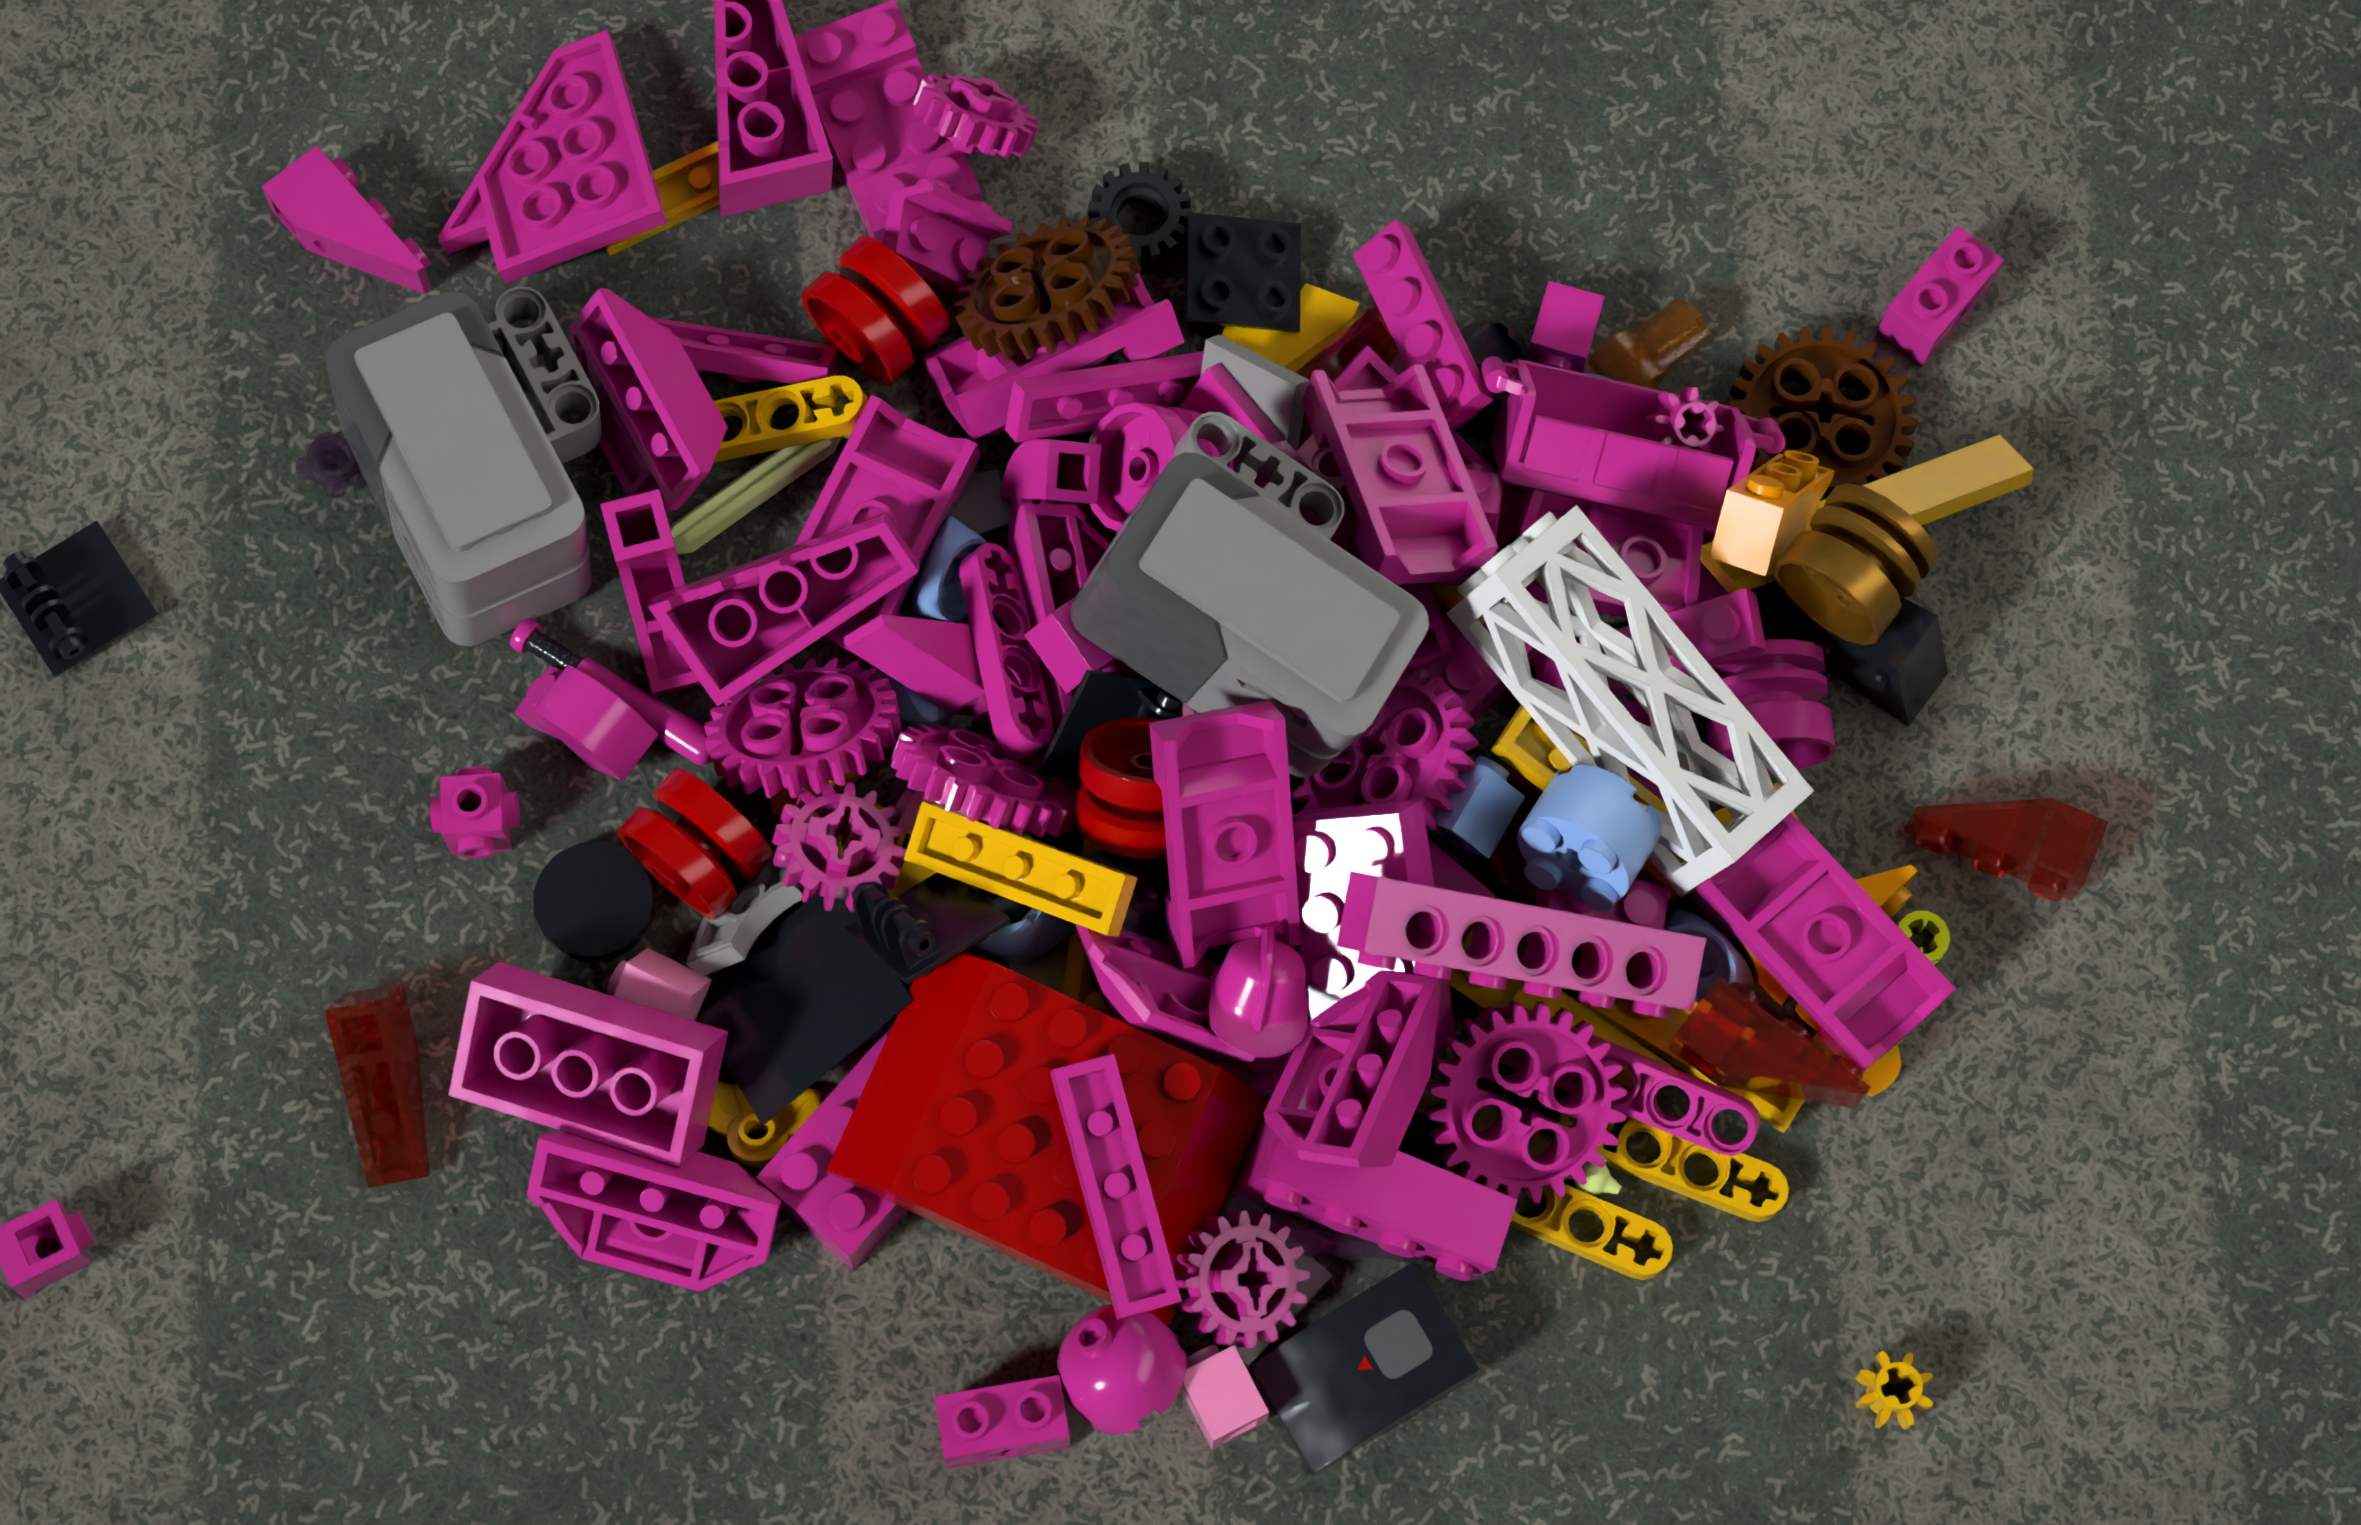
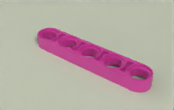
[1474,1001,1761,1156]

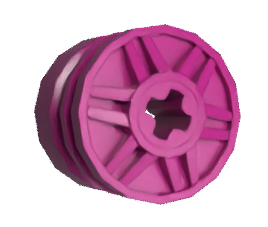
[1706,639,1836,775]

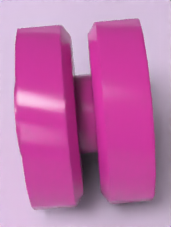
[1088,402,1234,531]

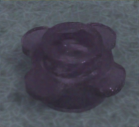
[295,432,361,498]

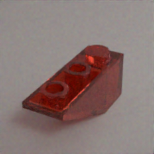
[1903,798,2109,901]
[1668,977,1871,1109]

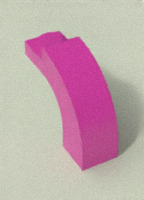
[600,489,702,697]

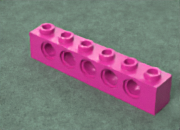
[1337,871,1706,1018]

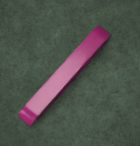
[959,543,1054,759]

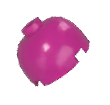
[1057,1304,1187,1434]

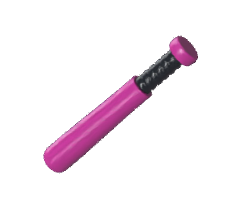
[510,618,710,766]

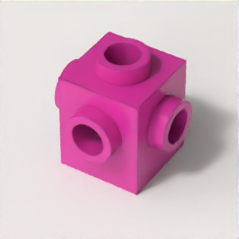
[430,766,520,858]

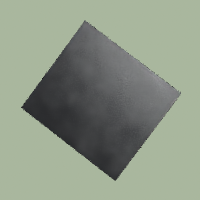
[697,894,913,1126]

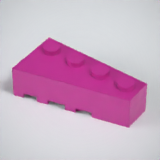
[713,0,833,217]
[648,513,920,706]
[1231,1120,1518,1281]

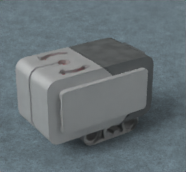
[325,286,602,646]
[1070,412,1429,777]

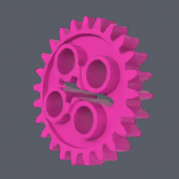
[704,658,902,798]
[1289,667,1478,831]
[890,724,1080,837]
[1424,1000,1627,1204]

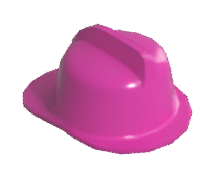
[1208,926,1309,1058]

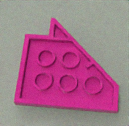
[438,30,667,284]

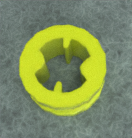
[1898,911,1950,966]

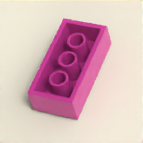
[1292,799,1457,1058]
[448,962,728,1167]
[756,1023,907,1271]

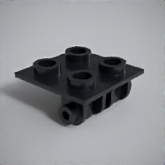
[1185,212,1301,338]
[0,521,158,677]
[1036,670,1182,779]
[844,873,1011,985]

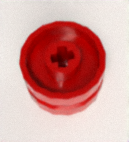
[800,235,951,386]
[1075,717,1167,859]
[616,767,774,921]

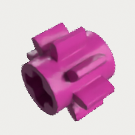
[1645,387,1724,453]

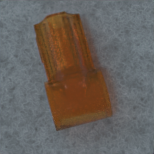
[1589,298,1711,389]

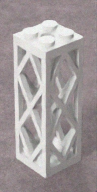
[1446,505,1814,896]

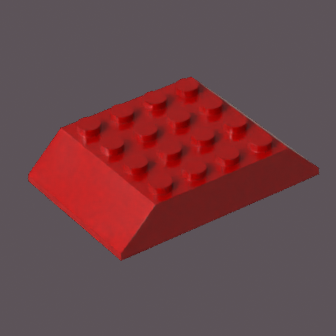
[825,953,1268,1327]

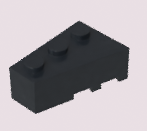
[1751,581,1948,727]

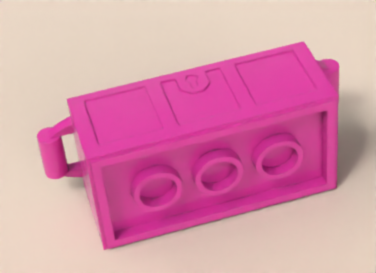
[1481,356,1786,528]

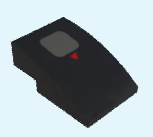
[1250,1261,1480,1476]

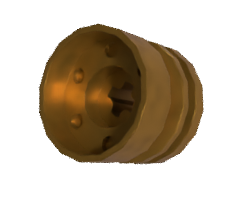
[1773,483,1938,645]

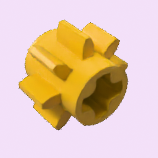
[1855,1351,1933,1430]

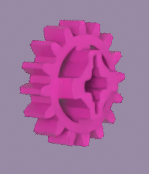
[913,73,1039,158]
[772,781,906,912]
[1176,1210,1310,1348]

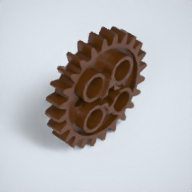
[954,216,1141,360]
[1728,326,1918,501]

